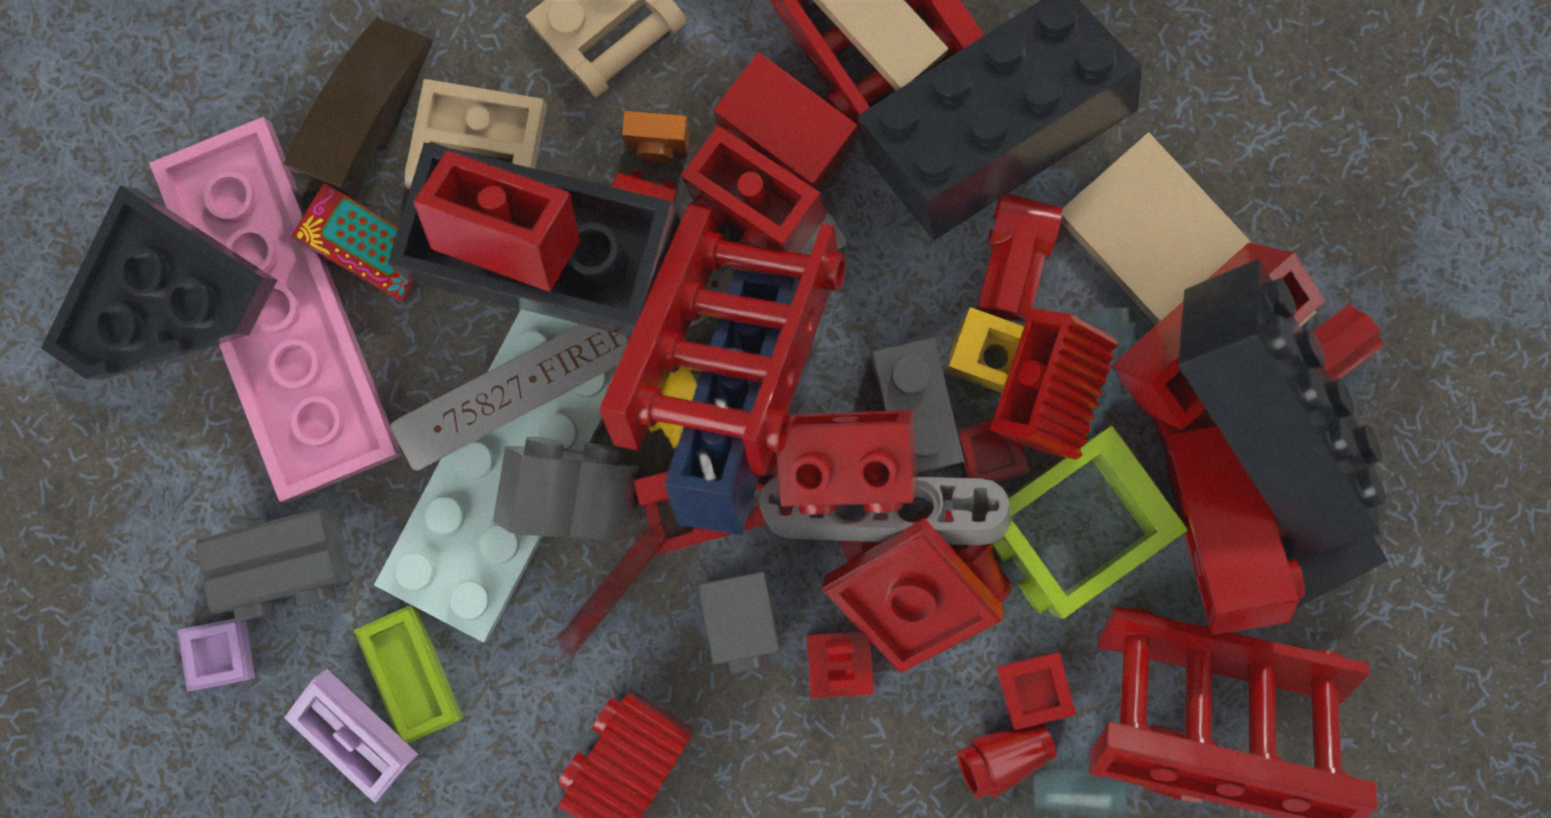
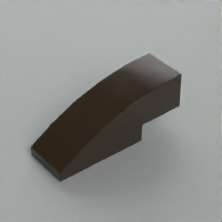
[283,17,433,199]

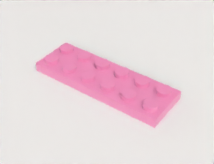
[149,117,402,503]

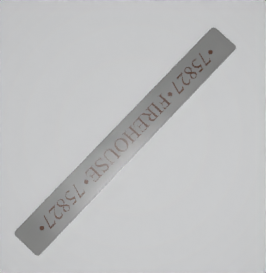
[390,213,847,470]

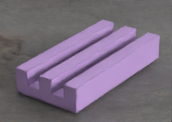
[284,669,418,803]

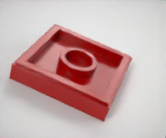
[821,518,1004,673]

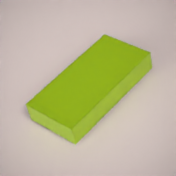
[354,605,463,744]

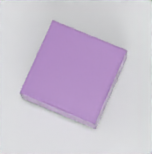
[178,619,255,692]

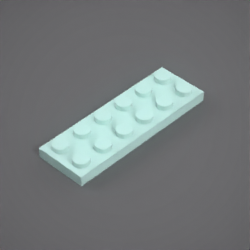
[374,310,617,643]

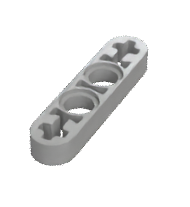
[759,476,1011,546]

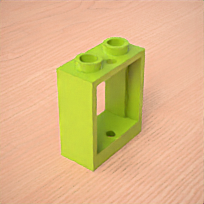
[981,426,1188,619]

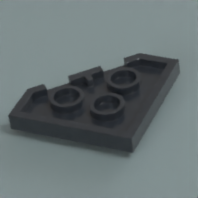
[41,186,277,380]

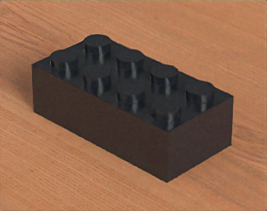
[857,0,1142,241]
[387,142,681,337]
[1178,259,1386,557]

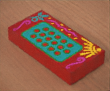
[291,182,414,302]

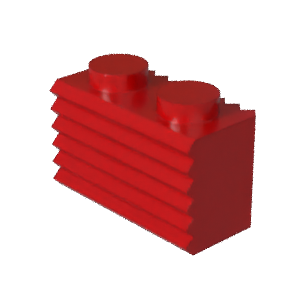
[989,308,1119,460]
[557,690,695,818]

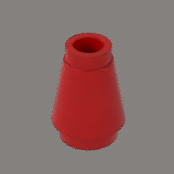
[956,724,1057,799]

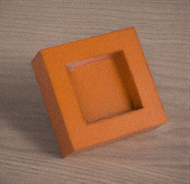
[622,111,690,163]

